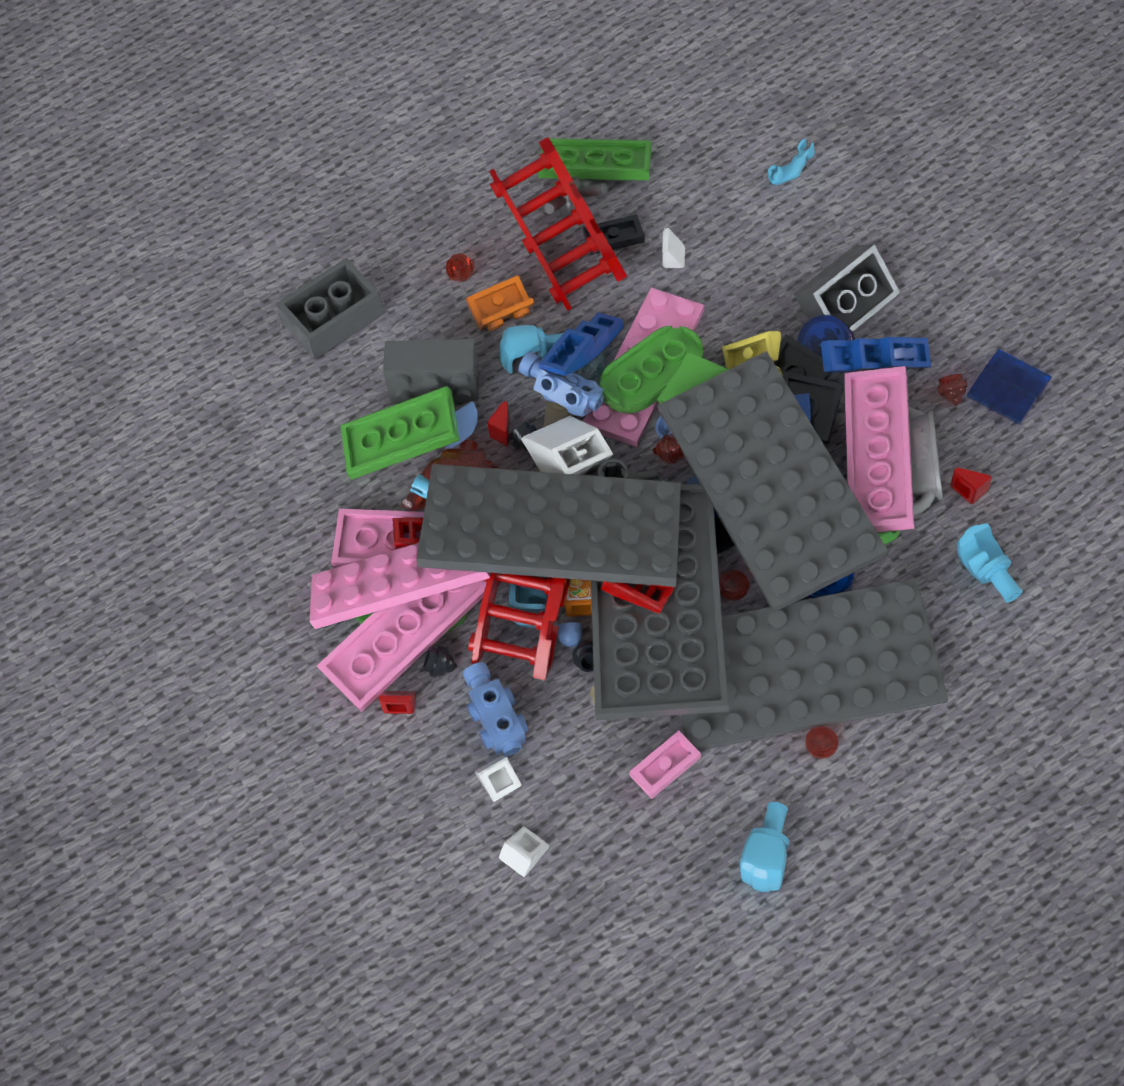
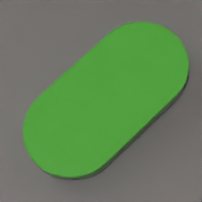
[600,326,703,413]

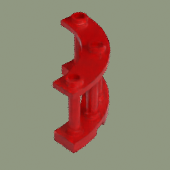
[489,137,627,311]
[468,573,571,680]

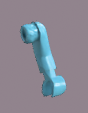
[767,139,815,185]

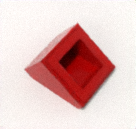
[487,401,510,447]
[950,467,992,504]
[379,691,416,714]

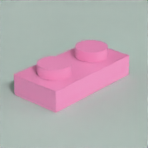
[630,731,701,799]

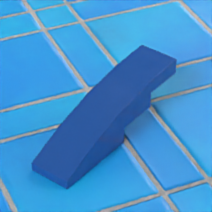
[539,312,623,376]
[821,337,931,372]

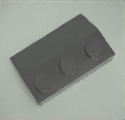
[794,244,900,339]

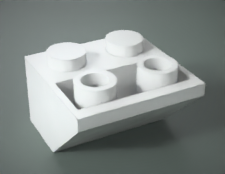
[521,416,613,475]

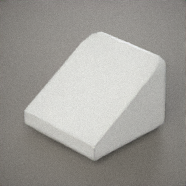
[662,228,685,268]
[475,755,522,802]
[499,826,550,877]

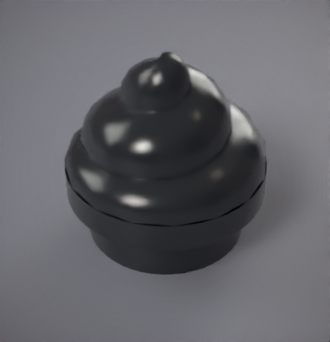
[508,421,537,451]
[572,640,594,672]
[423,646,457,678]

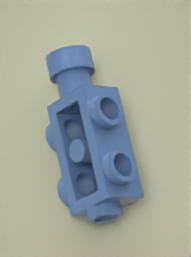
[519,351,604,417]
[462,662,529,756]

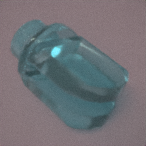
[577,353,607,392]

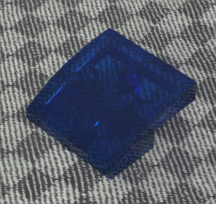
[967,349,1052,425]

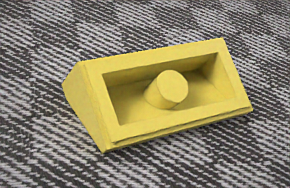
[722,331,781,369]

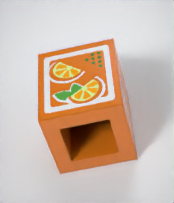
[565,579,592,617]

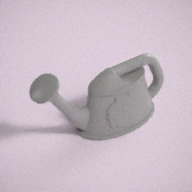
[840,372,943,515]

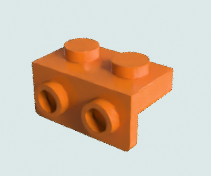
[465,275,534,332]

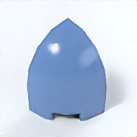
[445,401,478,451]

